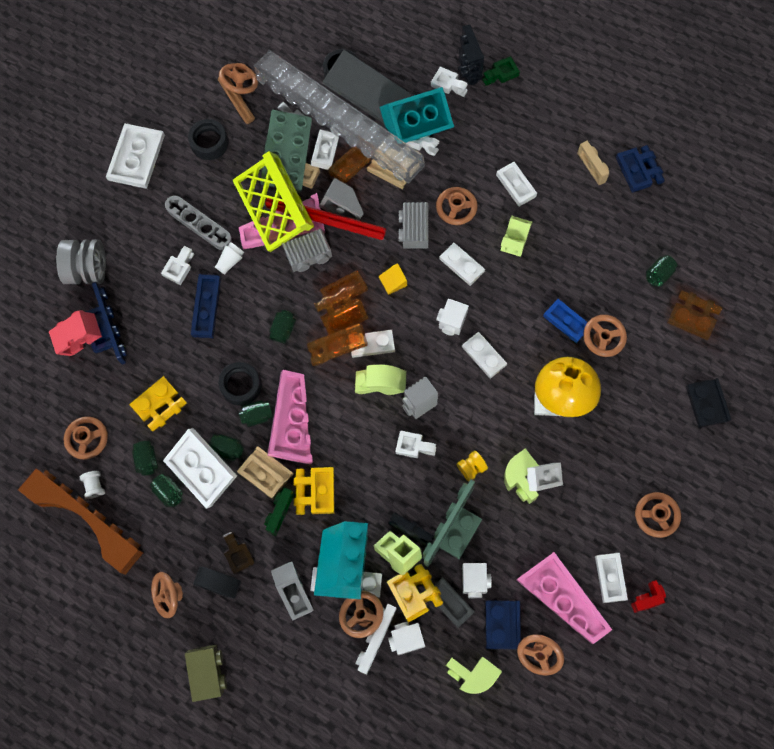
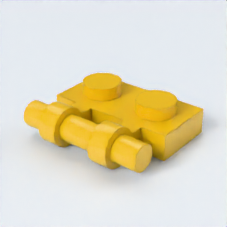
[129,376,187,432]
[294,467,335,515]
[387,564,443,622]

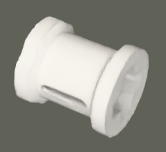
[80,471,105,499]

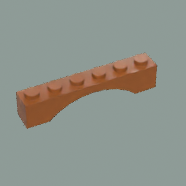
[18,469,143,575]

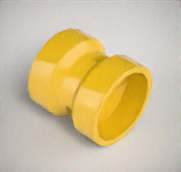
[457,451,488,481]

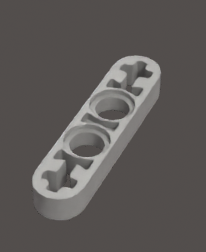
[165,196,232,250]

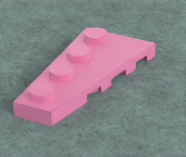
[239,193,325,250]
[267,370,313,464]
[517,552,612,644]

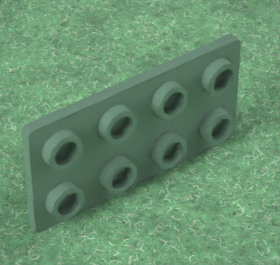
[260,110,312,192]
[422,479,482,567]

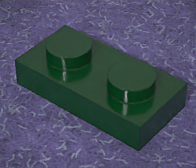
[264,488,295,536]

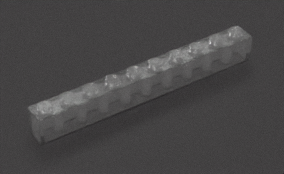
[254,50,425,184]

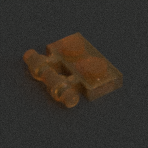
[314,285,369,338]
[667,290,722,340]

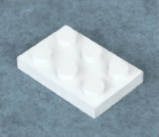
[106,123,165,189]
[163,428,237,509]

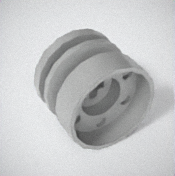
[56,239,106,284]

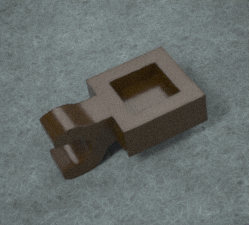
[223,532,256,574]

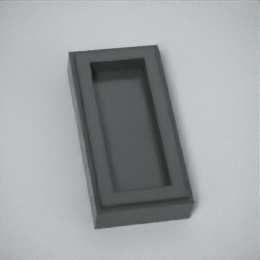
[434,577,475,628]

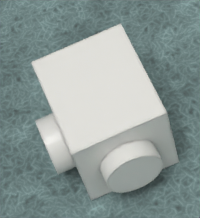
[437,299,469,335]
[462,563,491,598]
[388,622,425,655]

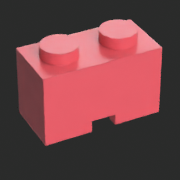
[49,310,102,356]

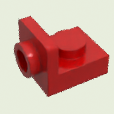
[631,580,666,613]

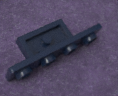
[86,282,127,365]

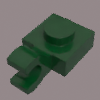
[482,56,520,86]

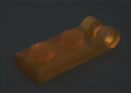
[307,323,368,366]

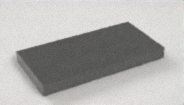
[322,49,412,124]

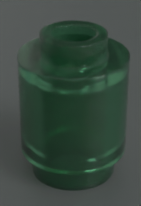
[646,255,677,286]
[269,310,296,344]
[239,400,273,427]
[209,434,244,462]
[131,441,158,476]
[150,474,183,507]

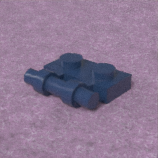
[616,145,665,193]

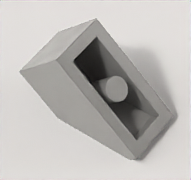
[319,178,363,221]
[271,561,314,621]

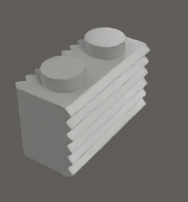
[399,202,428,249]
[282,229,332,272]
[402,377,438,419]

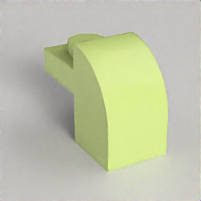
[500,216,532,257]
[355,365,406,395]
[504,448,539,504]
[374,531,422,575]
[446,657,502,694]

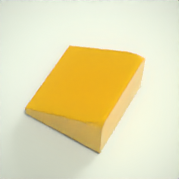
[379,263,407,295]

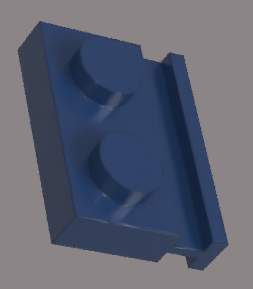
[485,601,521,649]

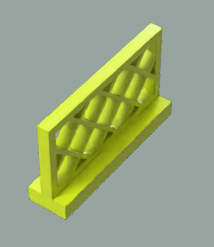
[233,151,315,252]

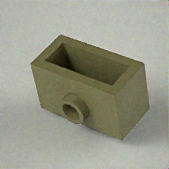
[185,645,227,702]

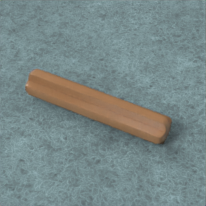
[218,75,255,124]

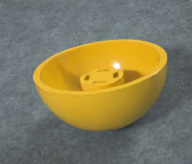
[535,357,601,417]

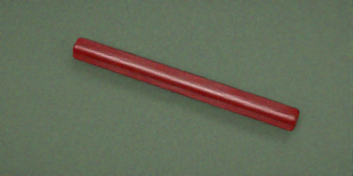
[265,196,386,240]

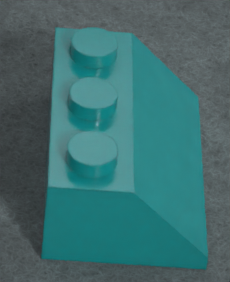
[379,87,454,145]
[314,521,368,600]

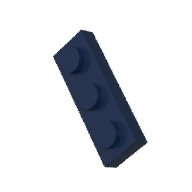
[191,274,221,338]

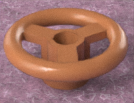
[219,63,258,94]
[436,187,477,225]
[584,315,627,357]
[64,417,108,459]
[635,492,681,538]
[151,572,183,618]
[339,591,383,638]
[517,635,564,676]

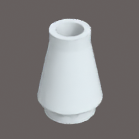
[215,242,244,275]

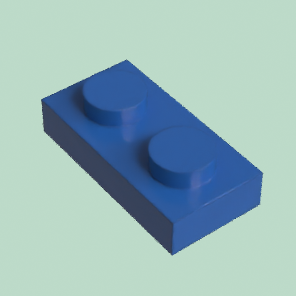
[543,299,588,344]

